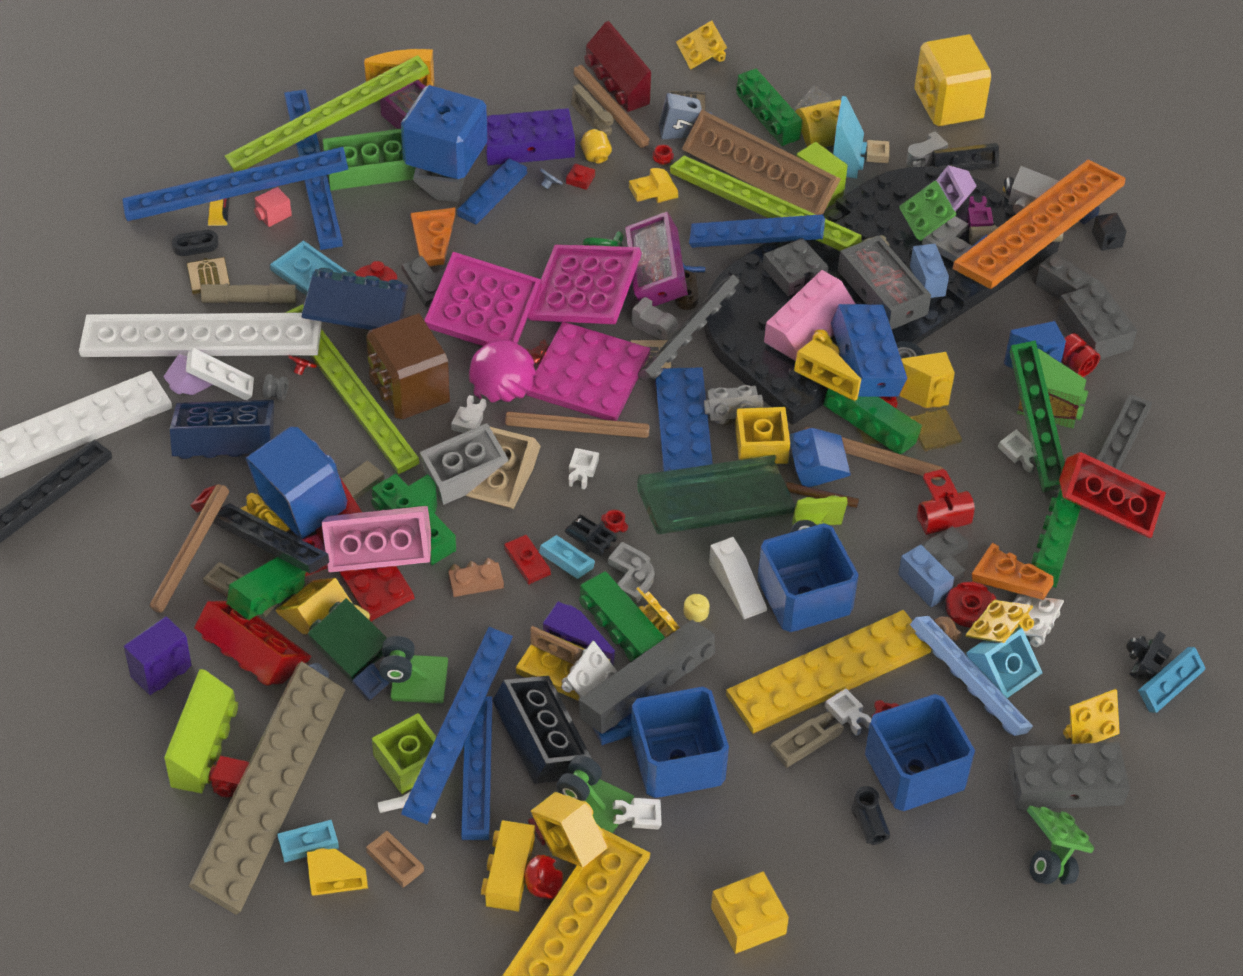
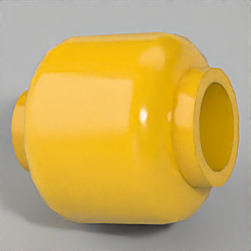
[580,129,612,164]

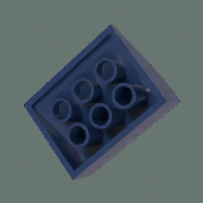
[301,268,408,330]
[170,400,274,459]

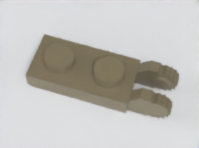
[571,84,614,136]
[770,711,844,768]

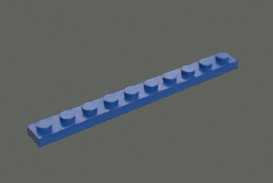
[284,89,343,250]
[122,147,349,221]
[401,627,513,824]

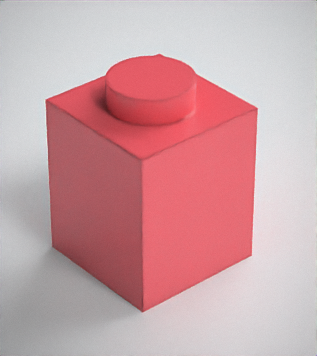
[254,187,292,227]

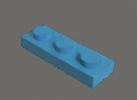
[1138,647,1206,713]

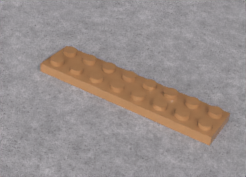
[682,110,841,215]

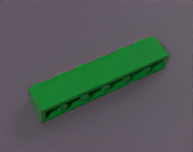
[1009,340,1065,492]

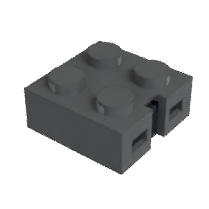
[763,238,828,296]

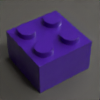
[124,616,192,695]

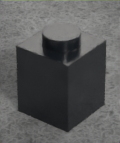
[1092,212,1127,251]

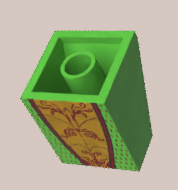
[1017,349,1089,429]

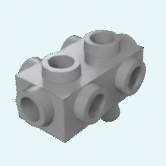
[704,385,763,424]

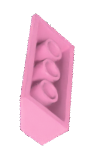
[764,270,855,361]
[322,506,431,572]

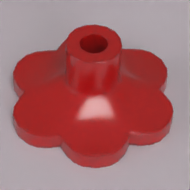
[288,355,317,375]

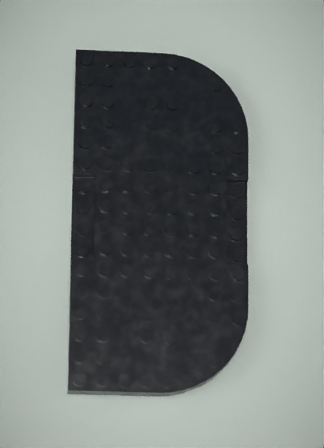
[704,166,1060,425]

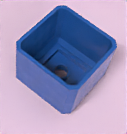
[401,85,487,179]
[245,427,347,539]
[757,523,858,632]
[631,687,729,798]
[865,694,975,811]

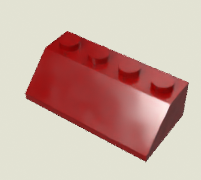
[1059,452,1166,538]
[194,601,311,686]

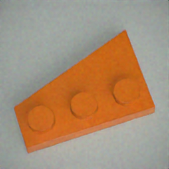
[411,208,456,266]
[972,543,1054,600]

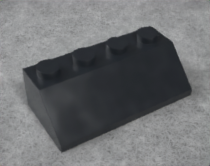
[492,676,592,784]

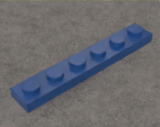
[689,214,825,248]
[461,696,493,840]

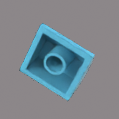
[966,627,1043,698]

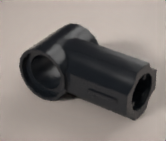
[851,786,890,845]

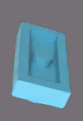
[539,535,595,579]
[277,820,339,863]

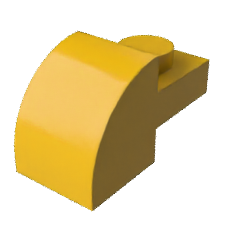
[629,168,678,203]

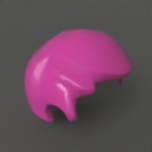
[469,341,536,403]

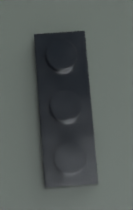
[933,143,999,170]

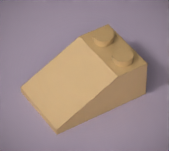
[466,427,540,509]

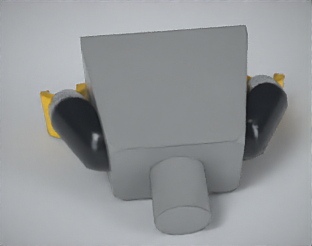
[1003,166,1059,214]

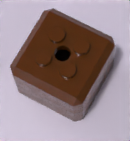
[366,313,450,420]

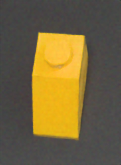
[307,848,368,896]

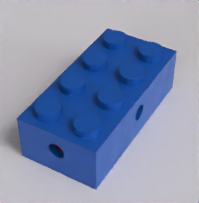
[831,304,907,397]

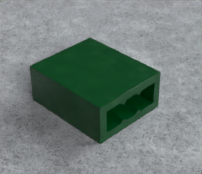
[308,598,387,681]

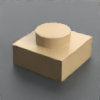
[866,140,889,163]

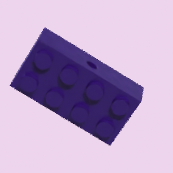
[484,108,575,166]

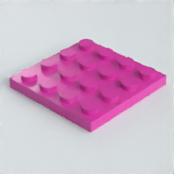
[528,245,642,324]
[424,252,541,346]
[526,322,651,421]

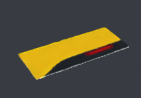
[208,198,230,226]

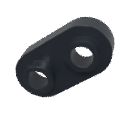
[172,230,219,256]

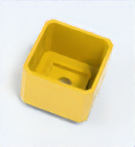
[914,34,991,126]

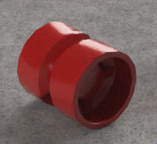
[1061,333,1100,377]

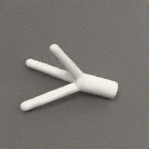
[378,791,436,819]

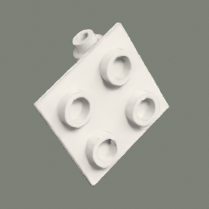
[1013,594,1064,647]
[561,641,617,698]

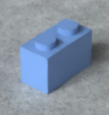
[910,244,949,298]
[898,545,954,608]

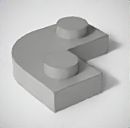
[608,542,655,604]

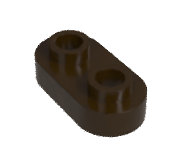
[675,270,698,310]

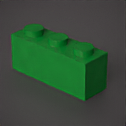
[226,557,306,620]

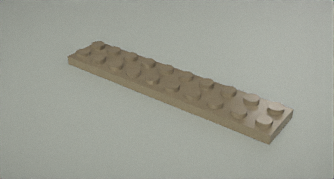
[188,661,346,915]

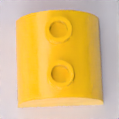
[795,100,841,147]

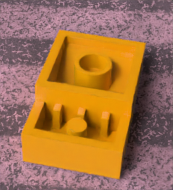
[364,49,434,87]

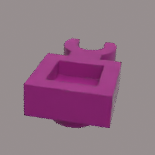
[967,196,994,228]

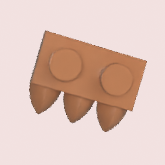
[448,558,504,597]

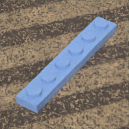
[910,616,1033,736]

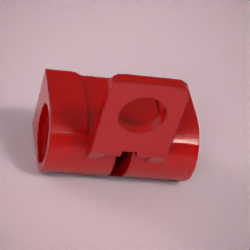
[916,469,975,535]

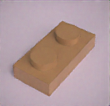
[366,831,424,888]

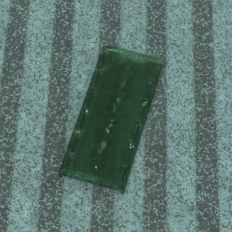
[637,455,796,534]

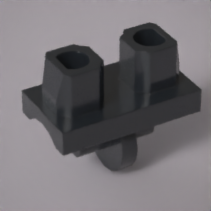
[1126,631,1172,680]

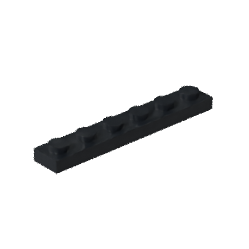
[0,439,112,543]
[213,503,330,574]

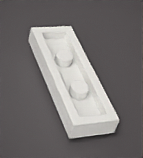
[186,348,254,400]

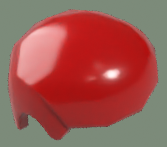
[524,855,563,899]

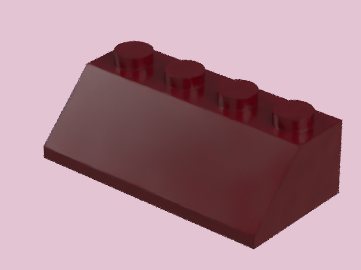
[584,21,651,112]

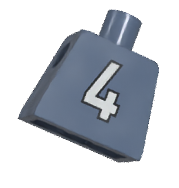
[658,93,712,139]

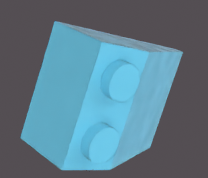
[833,96,867,179]

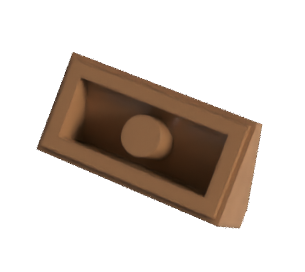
[530,626,583,665]

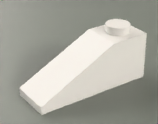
[709,537,767,619]

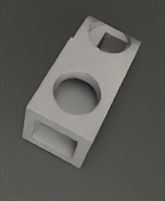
[906,131,948,167]
[632,297,679,340]

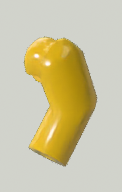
[812,329,840,355]

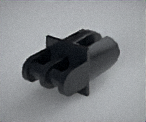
[565,514,618,556]

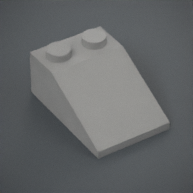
[420,423,508,505]

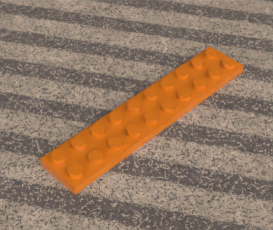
[953,160,1126,289]

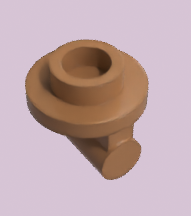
[934,616,962,641]

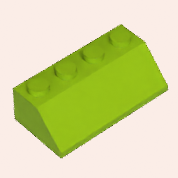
[164,669,238,794]

